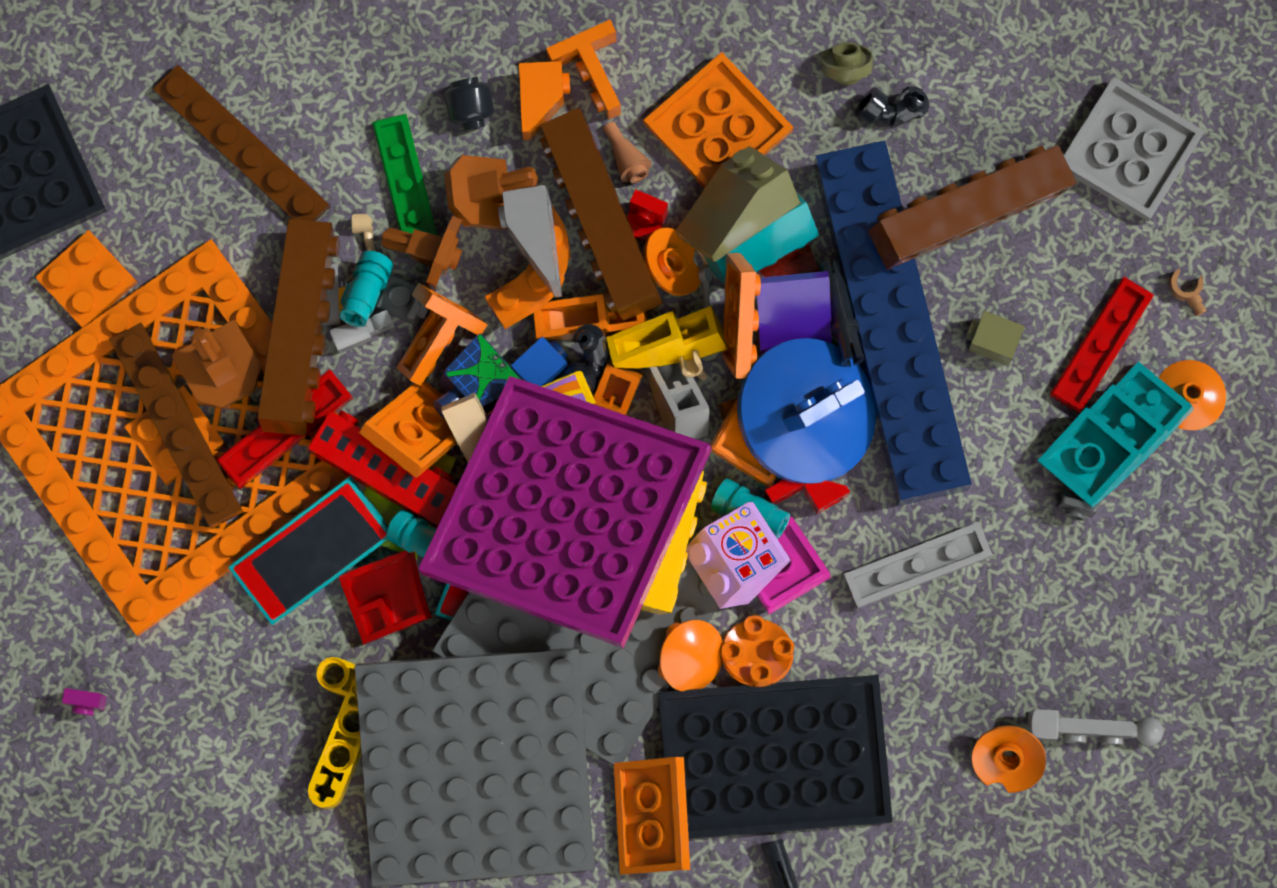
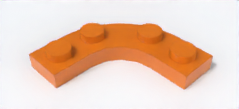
[485,206,571,330]

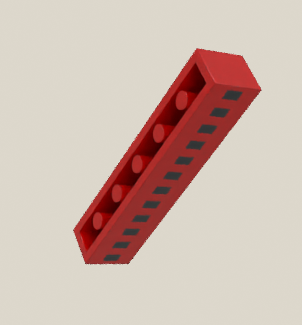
[308,410,457,529]

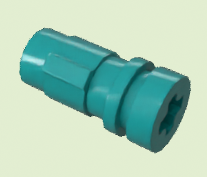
[339,250,394,327]
[711,478,790,539]
[387,509,437,558]

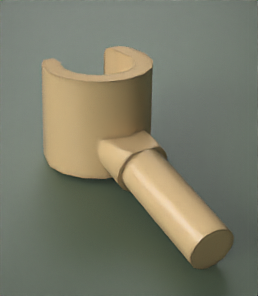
[352,214,376,251]
[678,350,707,380]

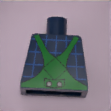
[433,333,522,419]

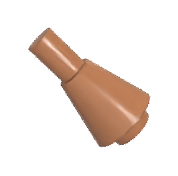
[603,122,652,183]

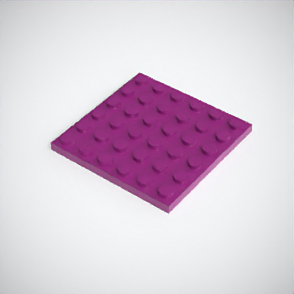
[418,376,712,649]

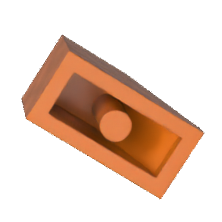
[519,61,570,141]

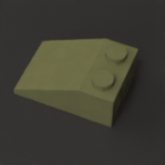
[676,146,801,262]

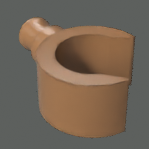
[1169,268,1207,316]

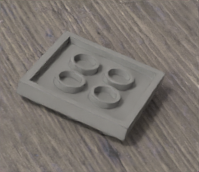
[1064,77,1205,222]

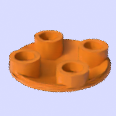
[721,615,794,687]
[658,620,723,692]

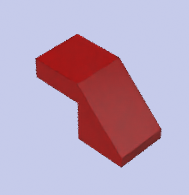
[764,480,850,514]

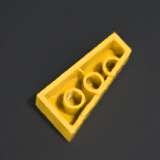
[641,471,707,615]

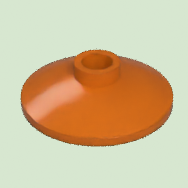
[644,228,701,296]
[1159,360,1226,430]
[972,726,1046,793]

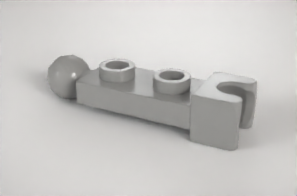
[1027,709,1164,746]

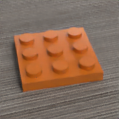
[643,52,794,189]

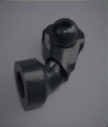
[854,86,929,126]
[564,324,608,394]

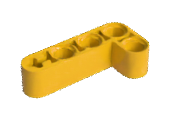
[308,657,362,809]

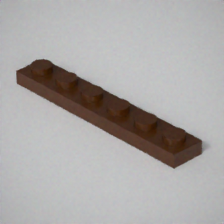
[153,65,330,221]
[109,322,244,529]

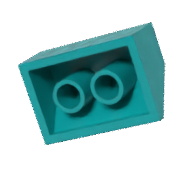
[703,194,819,285]

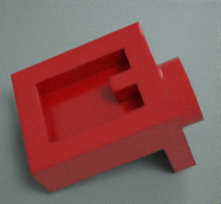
[627,189,668,242]

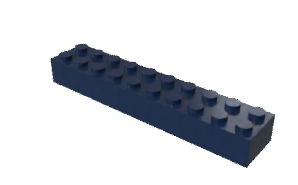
[813,140,972,507]

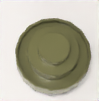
[821,42,873,85]

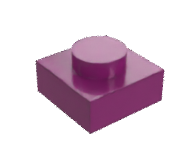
[62,688,107,716]

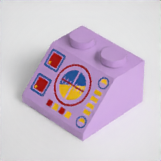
[686,502,791,609]

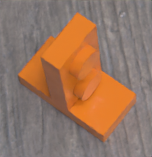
[546,20,621,120]
[396,283,488,386]

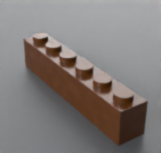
[540,107,663,321]
[868,145,1077,270]
[258,219,340,435]

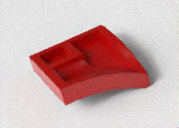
[339,550,432,645]

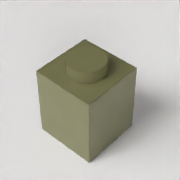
[965,311,1025,365]

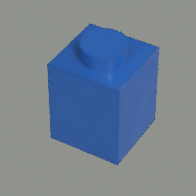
[511,336,568,386]

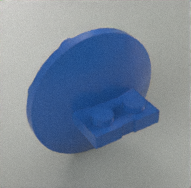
[737,338,876,484]

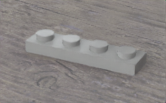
[843,522,993,609]

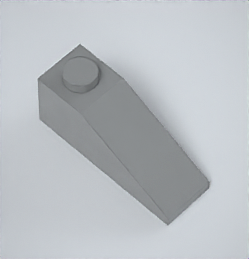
[498,185,562,297]
[644,363,709,439]

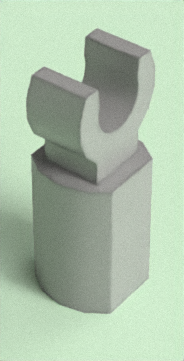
[330,310,395,354]

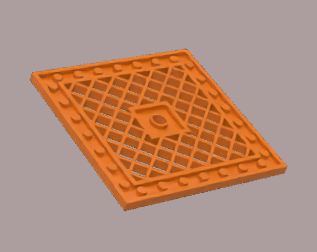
[0,239,356,636]

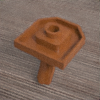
[444,155,538,230]
[381,216,463,292]
[171,319,262,409]

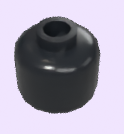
[444,77,494,131]

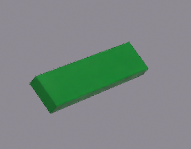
[372,113,438,257]

